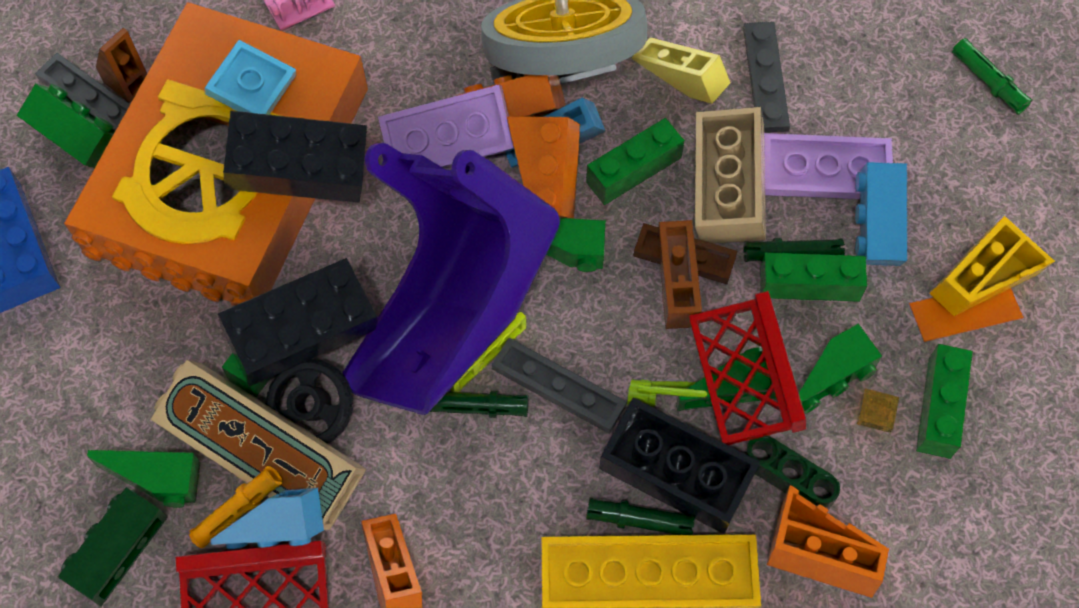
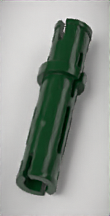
[743,238,845,262]
[430,391,529,418]
[586,497,695,535]

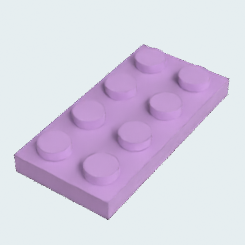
[378,85,514,168]
[764,133,893,199]

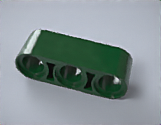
[744,436,840,510]

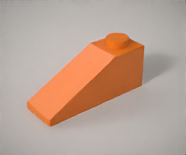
[361,514,422,608]

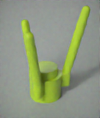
[627,379,707,407]

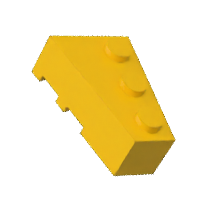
[929,216,1055,316]

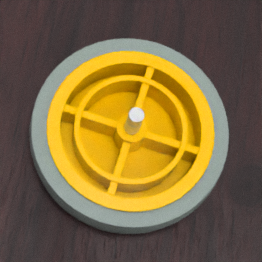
[481,0,647,75]

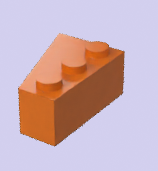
[456,74,566,117]
[507,117,580,219]
[767,485,889,598]

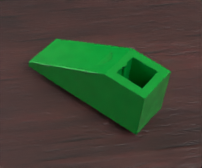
[799,323,882,414]

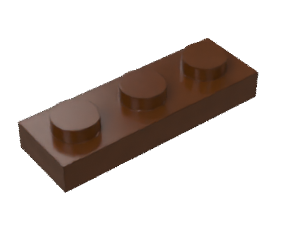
[633,223,738,285]

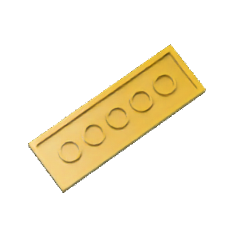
[541,535,761,608]

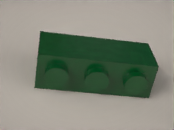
[58,487,168,607]

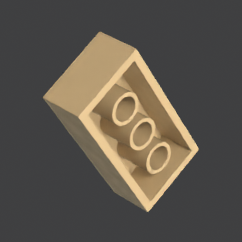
[695,107,766,243]

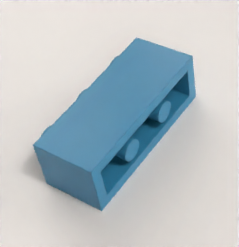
[855,162,907,266]

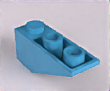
[210,488,324,549]

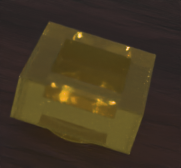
[856,388,899,433]

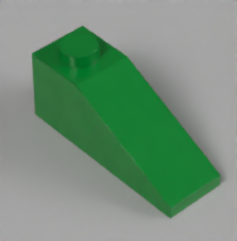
[546,218,606,272]
[676,347,776,411]
[87,450,200,508]

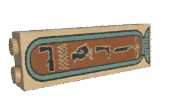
[150,360,367,530]

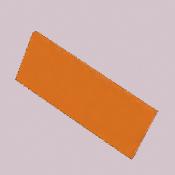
[909,288,1024,342]

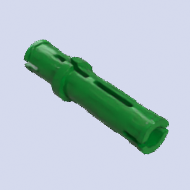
[952,38,1033,115]

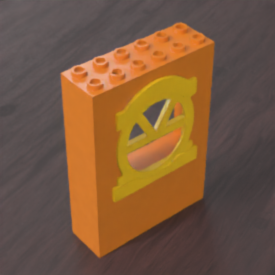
[64,2,368,306]

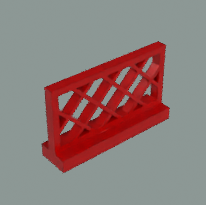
[689,291,806,445]
[175,541,329,608]

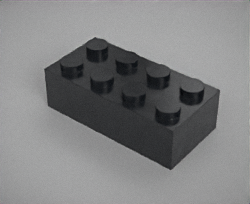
[223,111,367,203]
[218,258,377,387]
[599,397,760,534]

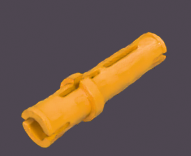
[189,466,282,549]

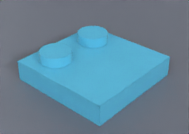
[205,40,296,115]

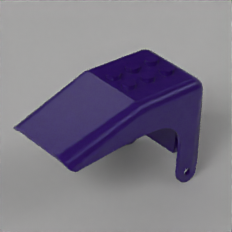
[342,143,560,415]

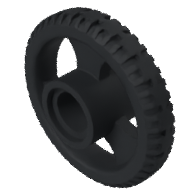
[266,359,353,444]

